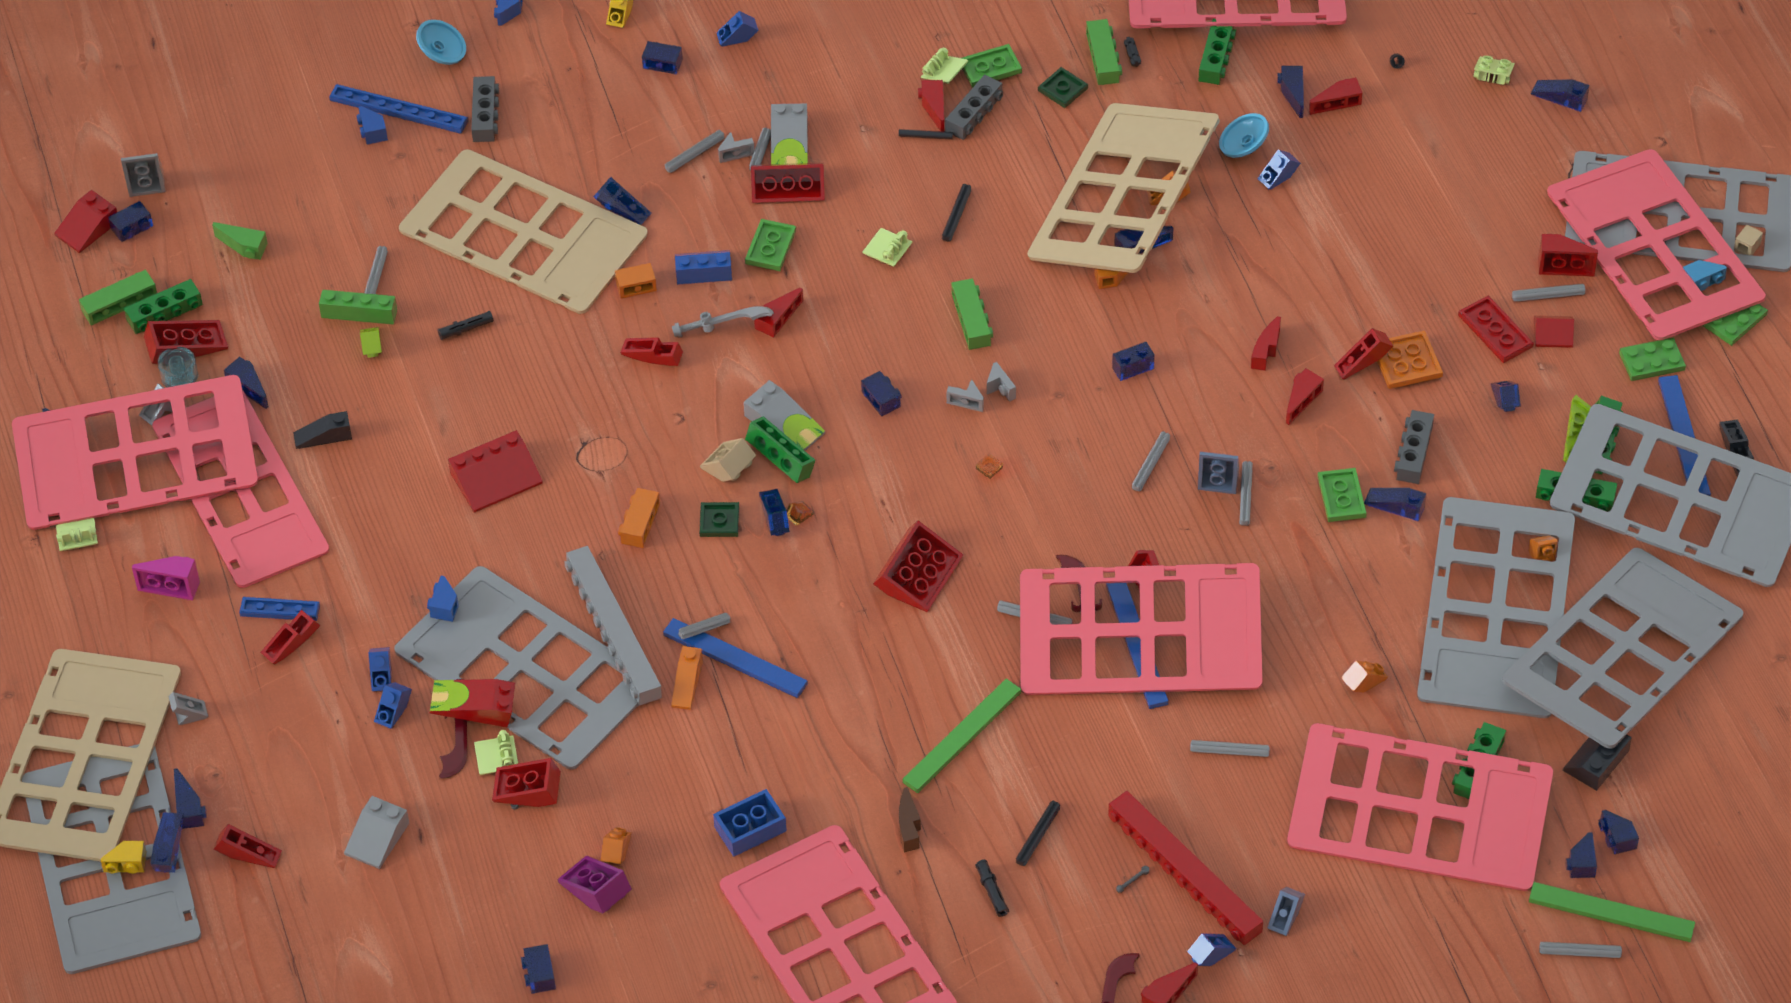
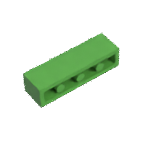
[1086,19,1122,85]
[79,269,157,325]
[951,278,993,350]
[319,290,397,324]

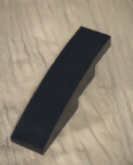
[1719,419,1754,477]

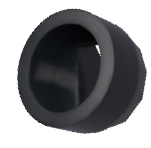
[1390,53,1405,69]

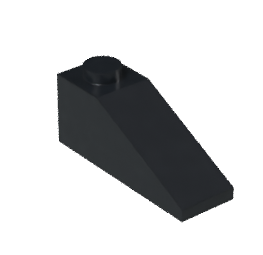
[293,411,352,449]

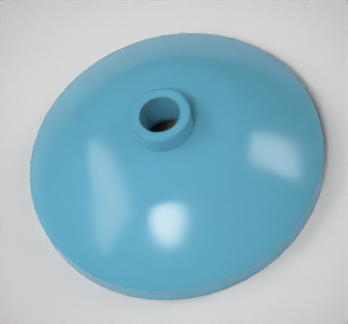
[416,20,466,65]
[1219,113,1269,158]

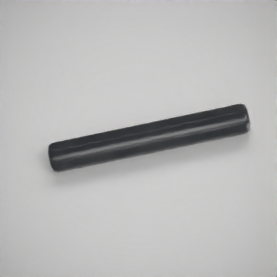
[942,184,971,242]
[1016,800,1060,866]

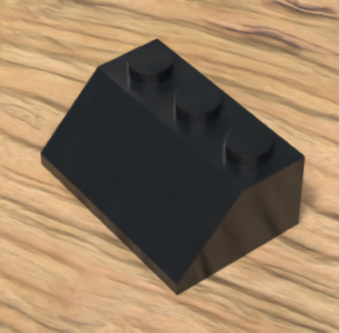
[1563,729,1632,791]

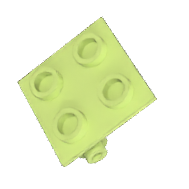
[921,47,968,84]
[1473,56,1515,85]
[862,228,913,267]
[56,518,98,551]
[474,730,518,775]

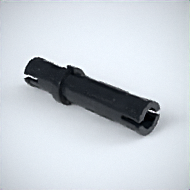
[437,311,494,340]
[975,859,1009,917]

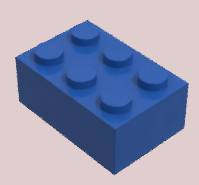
[713,789,787,857]

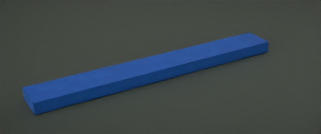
[329,84,468,134]
[1658,375,1711,496]
[1106,583,1168,709]
[663,618,808,698]

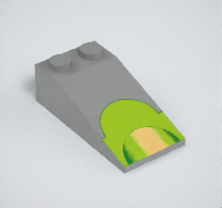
[771,103,808,164]
[744,380,825,451]

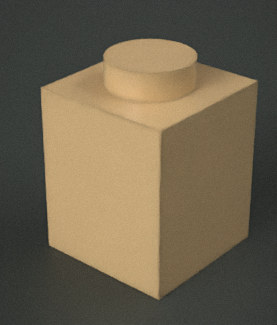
[1734,225,1763,255]

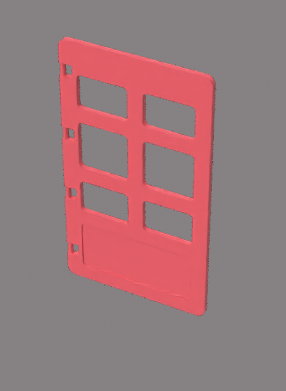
[1129,0,1347,28]
[1547,149,1766,340]
[12,375,258,530]
[1020,563,1262,695]
[1287,723,1553,891]
[720,825,957,1003]

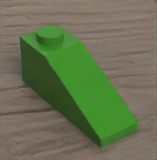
[212,222,268,260]

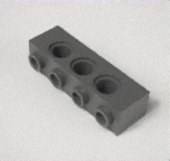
[945,75,1004,140]
[471,76,499,142]
[1394,410,1434,484]

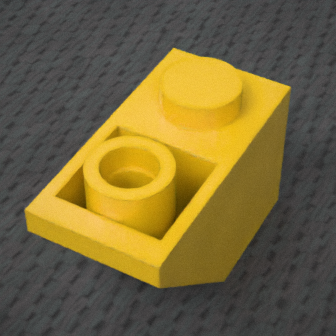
[606,0,633,28]
[101,841,147,874]

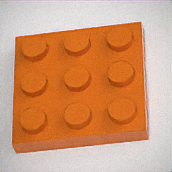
[1377,330,1443,389]

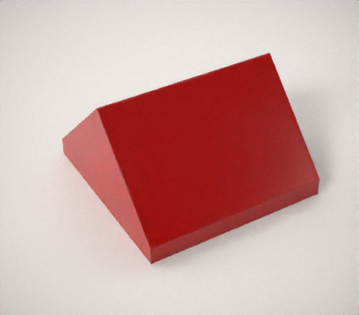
[1534,316,1574,348]

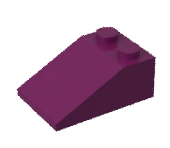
[557,856,632,914]

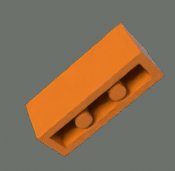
[618,488,660,548]

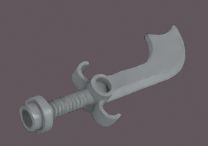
[672,306,774,338]

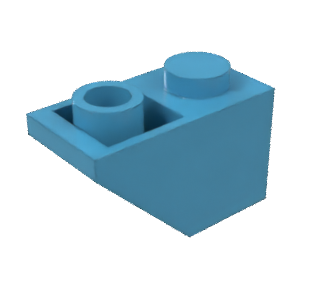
[1683,260,1727,291]

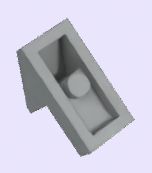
[718,132,754,163]
[987,362,1016,402]
[946,380,984,412]
[139,384,172,425]
[168,692,208,725]

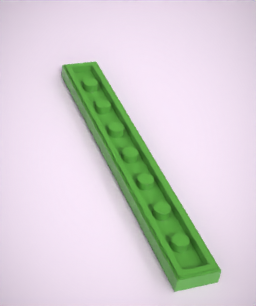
[902,679,1021,793]
[1529,882,1695,942]

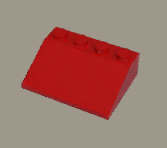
[448,430,543,513]
[873,520,963,612]

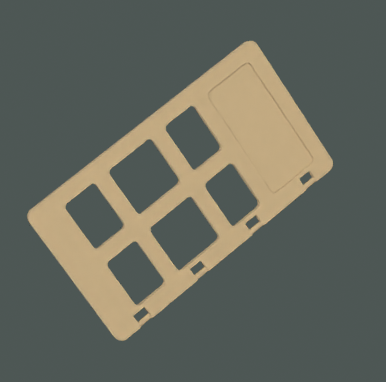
[1027,103,1220,273]
[399,149,648,314]
[0,649,181,862]

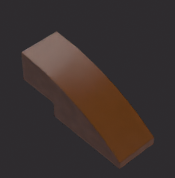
[899,787,921,853]

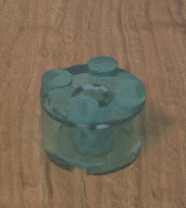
[158,347,199,387]

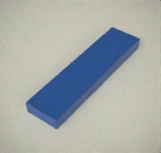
[239,597,320,621]

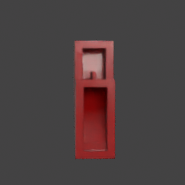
[1251,316,1281,371]
[620,337,683,366]
[260,610,321,665]

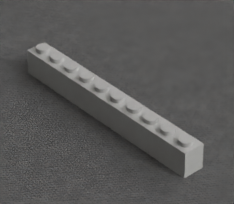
[564,546,662,705]

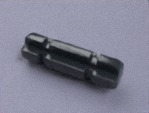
[1124,37,1142,67]

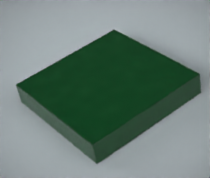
[1038,67,1088,108]
[699,502,739,537]

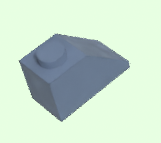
[1267,887,1305,936]

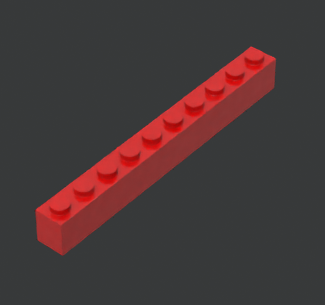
[1108,791,1263,946]

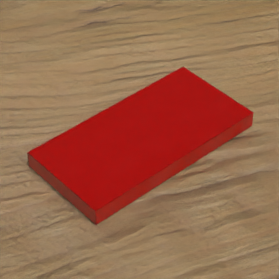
[1458,295,1534,363]

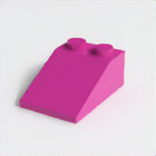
[132,556,200,600]

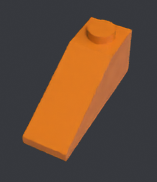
[671,646,703,710]

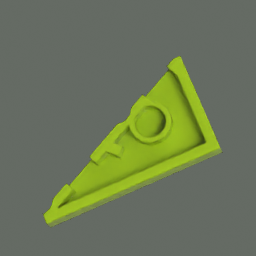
[1563,395,1591,462]

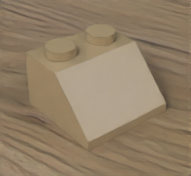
[700,438,756,482]

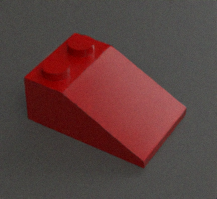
[54,190,120,253]
[1538,234,1598,277]
[492,758,561,807]

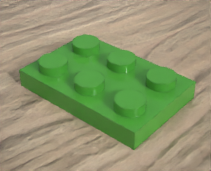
[961,44,1022,88]
[745,219,796,271]
[1702,304,1768,346]
[1619,337,1686,381]
[1318,468,1366,522]

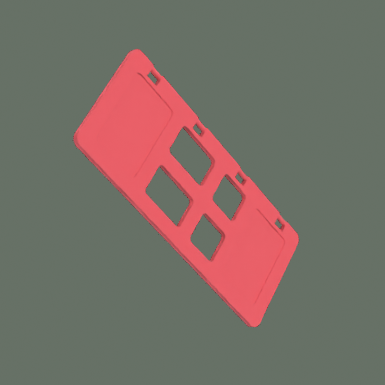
[152,390,329,588]

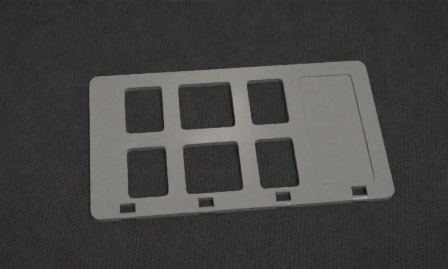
[1565,151,1791,272]
[1550,404,1791,587]
[1417,497,1575,718]
[1502,548,1743,748]
[394,566,639,770]
[22,744,201,974]

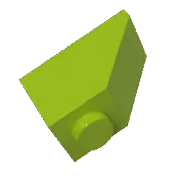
[360,327,382,357]

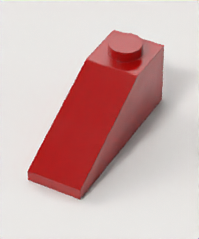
[1309,77,1363,115]
[918,80,944,132]
[754,287,804,338]
[1334,328,1394,380]
[1286,368,1324,425]
[213,824,282,868]
[1141,962,1198,1003]

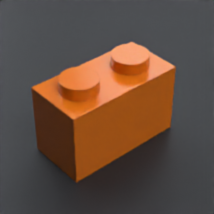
[615,263,657,299]

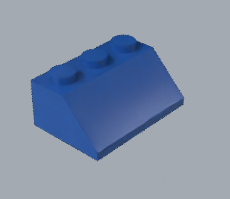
[675,250,732,285]

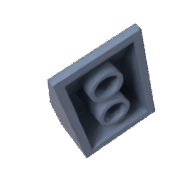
[1198,452,1239,494]

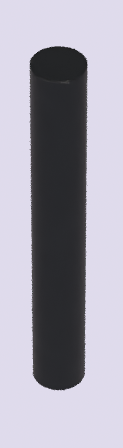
[899,129,953,139]

